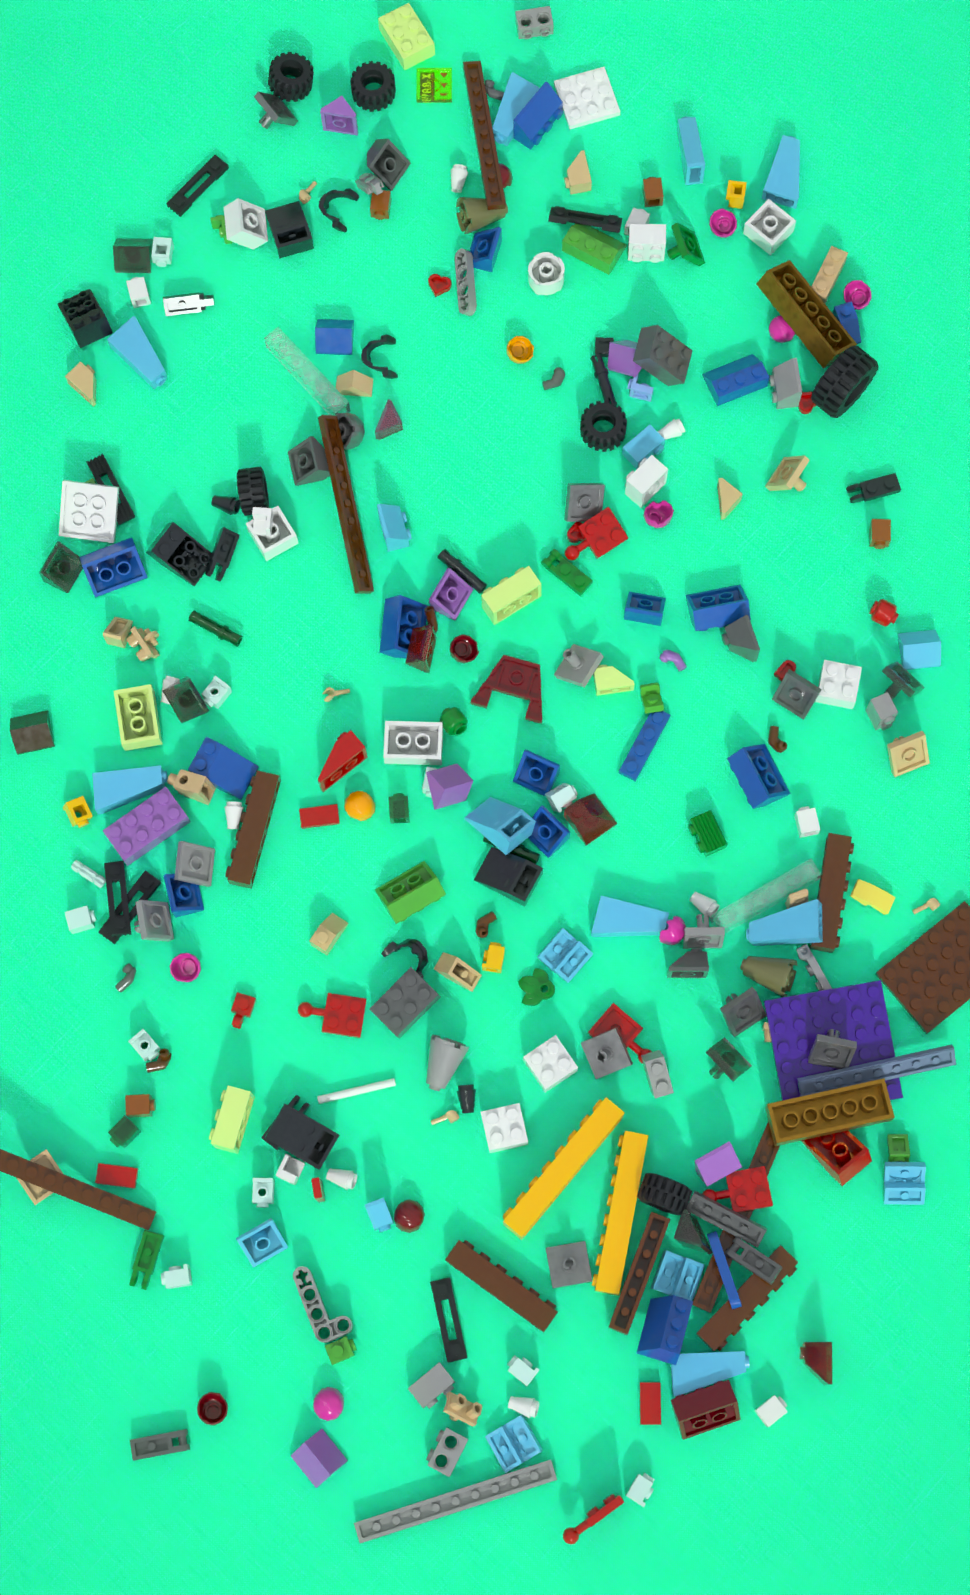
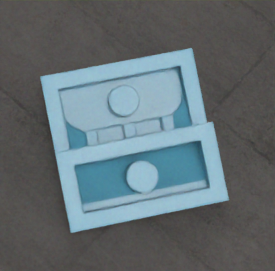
[537,928,593,983]
[884,1162,926,1205]
[651,1250,705,1301]
[485,1415,543,1473]

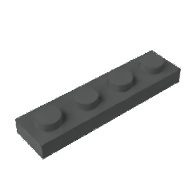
[686,1191,767,1248]

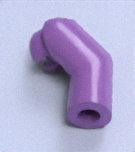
[660,650,687,672]

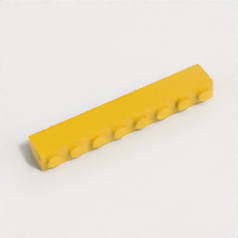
[592,1131,648,1296]

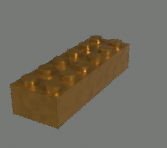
[756,260,857,369]
[765,1078,895,1146]

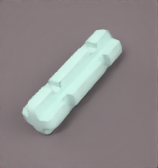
[71,860,106,888]

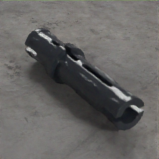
[590,354,617,406]
[437,549,487,594]

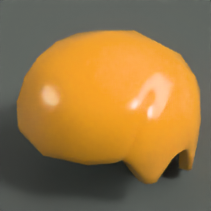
[506,336,534,364]
[344,791,376,821]

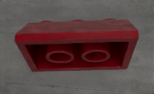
[671,1380,741,1440]

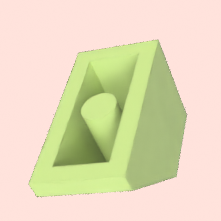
[593,665,635,696]

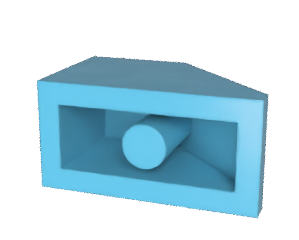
[365,1197,394,1233]

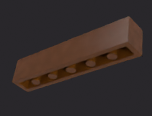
[226,770,281,889]
[810,833,854,953]
[608,1212,670,1336]
[445,1240,558,1333]
[696,1245,798,1351]

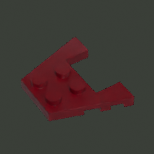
[470,655,542,724]

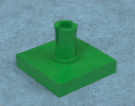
[667,223,705,266]

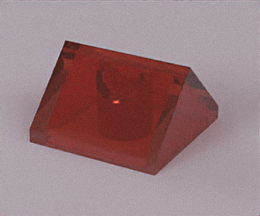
[405,625,437,673]

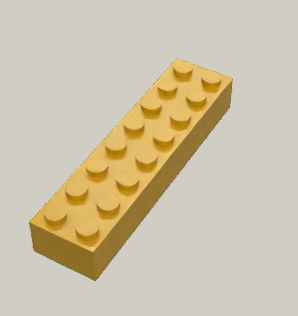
[503,1097,625,1240]

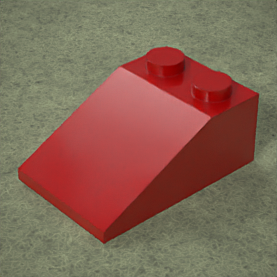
[318,730,368,792]
[802,1130,872,1186]

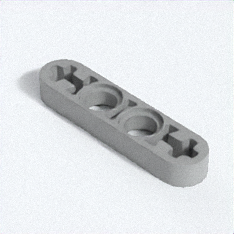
[455,248,477,316]

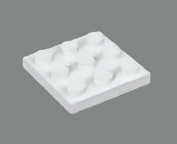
[554,67,620,130]
[59,480,119,543]

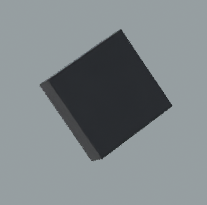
[595,337,614,357]

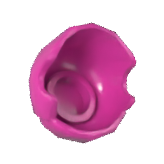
[709,208,737,238]
[843,280,872,310]
[769,315,795,343]
[643,500,674,528]
[659,916,686,945]
[170,953,201,982]
[313,1387,344,1421]

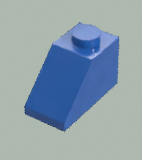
[833,301,861,344]

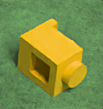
[726,180,747,209]
[63,796,93,828]
[482,942,505,973]

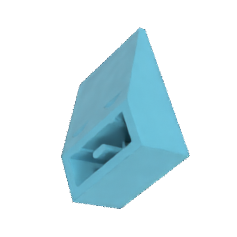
[464,797,536,855]

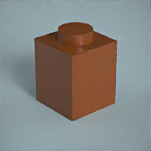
[642,177,664,207]
[370,190,392,220]
[869,519,891,549]
[125,1094,156,1118]

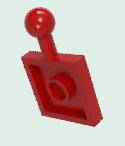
[565,507,628,560]
[298,993,367,1038]
[588,1003,652,1064]
[702,1166,773,1213]
[563,1494,624,1544]

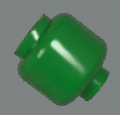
[439,707,468,736]

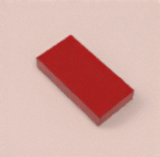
[299,804,340,829]
[95,1163,139,1189]
[311,1177,325,1202]
[640,1382,661,1425]

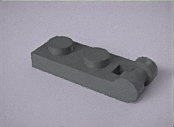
[724,1236,783,1285]
[130,1429,190,1461]

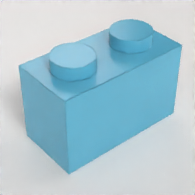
[622,425,665,469]

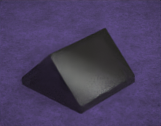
[113,238,153,273]
[39,541,83,593]
[163,676,209,723]
[673,1209,713,1255]

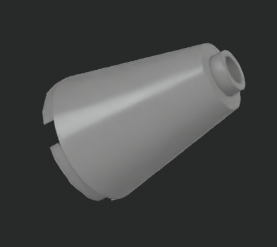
[426,1034,469,1091]

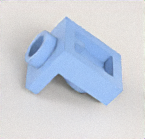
[627,374,654,402]

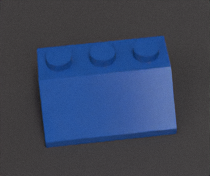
[513,82,563,150]
[702,354,769,406]
[79,537,148,597]
[686,585,751,631]
[380,595,427,660]
[727,744,791,809]
[637,1295,693,1365]

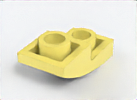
[850,879,896,915]

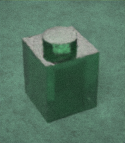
[389,793,410,824]
[108,1115,142,1149]

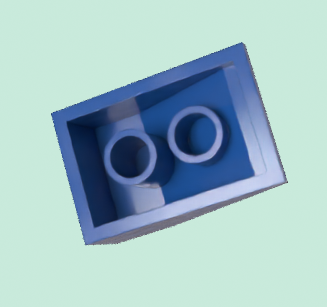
[188,737,259,800]

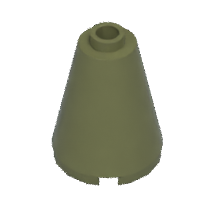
[456,197,508,234]
[741,956,797,997]

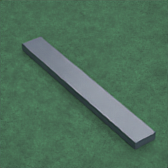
[797,1044,956,1097]

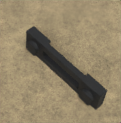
[166,155,229,217]
[548,206,622,233]
[86,454,135,525]
[104,861,131,937]
[99,870,162,944]
[430,1277,467,1363]

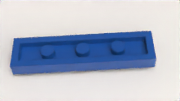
[619,711,671,782]

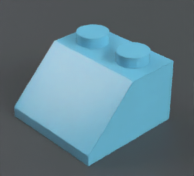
[377,504,412,552]

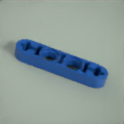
[707,1231,742,1310]

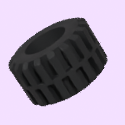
[268,52,314,102]
[350,61,396,112]
[580,400,627,452]
[237,466,269,516]
[637,1173,692,1216]

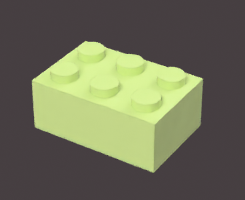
[378,3,435,71]
[481,566,541,625]
[114,684,163,751]
[209,1086,255,1154]

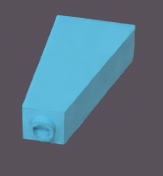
[493,72,540,146]
[677,116,705,185]
[762,135,800,209]
[107,316,167,389]
[92,765,168,815]
[591,895,672,937]
[746,899,823,946]
[671,1351,750,1397]

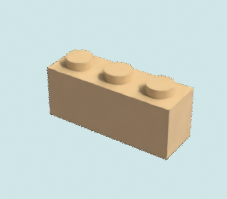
[811,246,848,304]

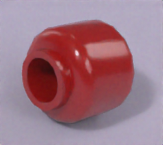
[869,599,899,627]

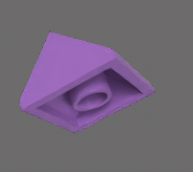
[320,96,358,136]
[608,340,642,377]
[429,568,474,620]
[426,764,473,810]
[695,1141,742,1186]
[291,1429,348,1488]

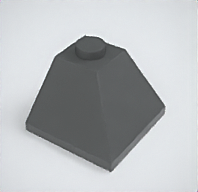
[367,139,411,191]
[288,436,330,486]
[722,615,760,662]
[667,948,709,978]

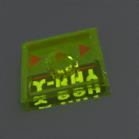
[416,68,452,103]

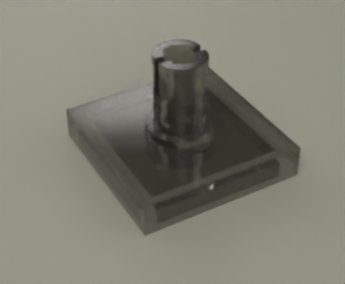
[882,662,925,699]
[706,1037,752,1082]

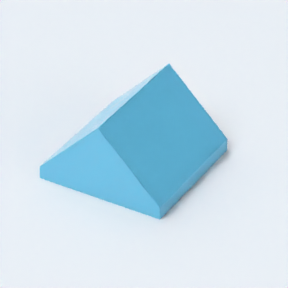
[897,630,941,670]
[236,1218,288,1268]

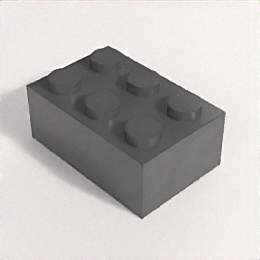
[633,325,692,386]
[370,967,441,1038]

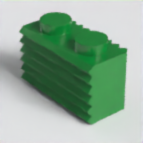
[688,810,728,857]

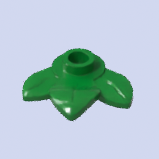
[518,968,555,1006]

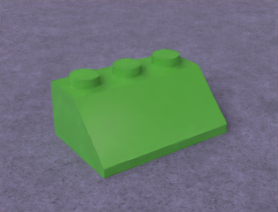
[562,223,627,275]
[375,861,446,924]

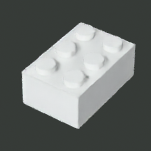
[383,721,443,765]

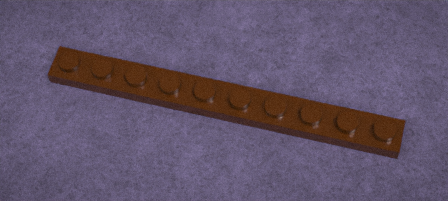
[463,61,506,210]
[318,415,374,594]
[692,1121,780,1313]
[0,1149,156,1230]

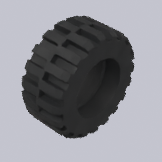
[811,346,879,418]

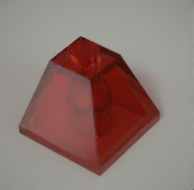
[563,793,617,846]
[799,1342,832,1385]

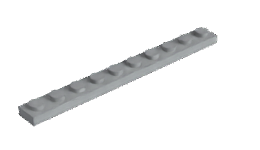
[354,1460,557,1543]

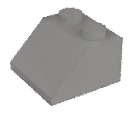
[769,358,802,409]

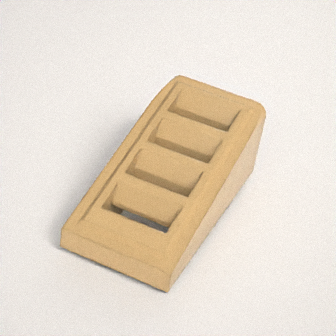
[785,888,809,909]

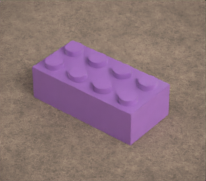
[103,787,190,866]

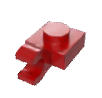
[231,992,256,1029]

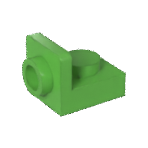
[210,215,232,244]
[640,682,664,714]
[887,1134,910,1162]
[325,1336,357,1365]

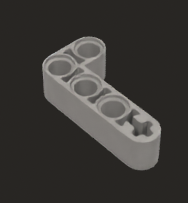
[293,1266,353,1343]

